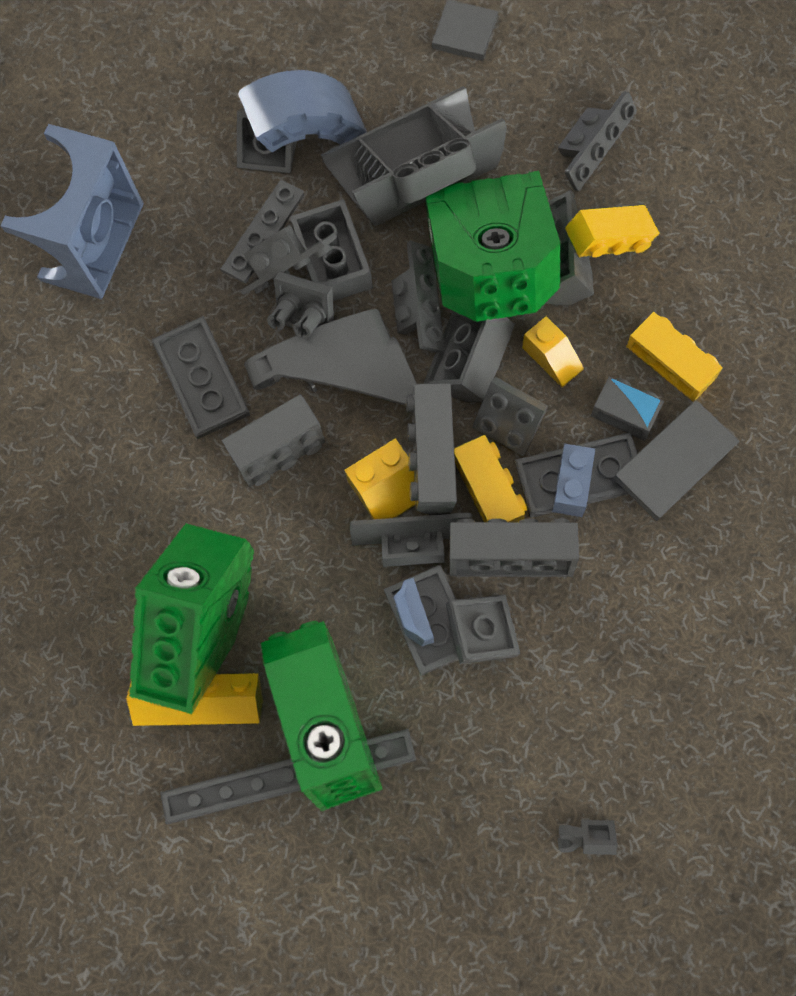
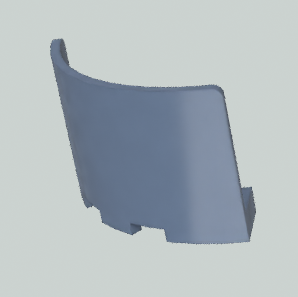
[238,70,367,153]

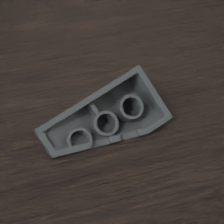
[545,190,594,306]

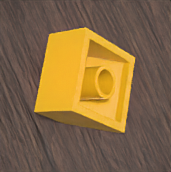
[344,438,416,519]

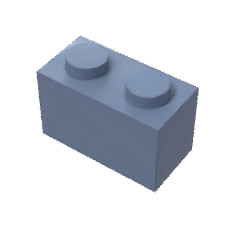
[552,444,595,517]

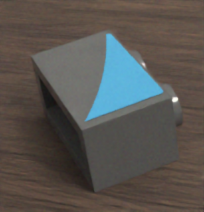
[591,376,664,441]

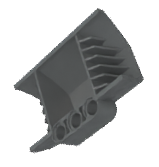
[321,86,507,226]

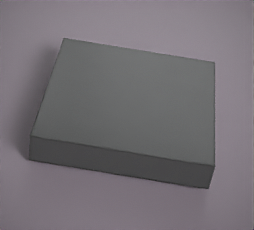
[432,0,498,61]
[446,595,521,664]

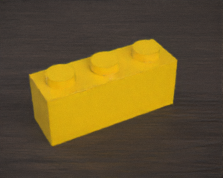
[565,205,660,257]
[626,312,723,402]
[454,435,527,522]

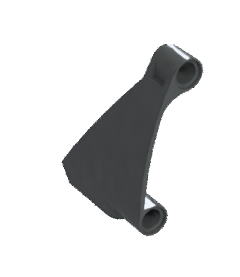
[244,309,417,406]

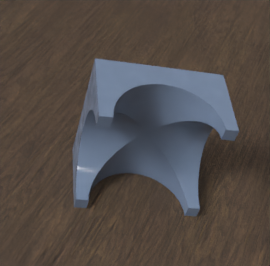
[0,124,144,299]

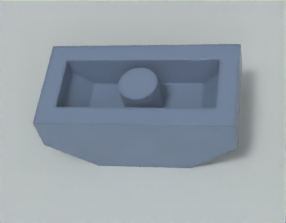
[393,578,434,646]

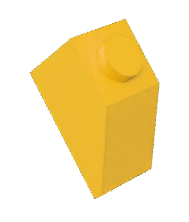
[522,316,584,388]

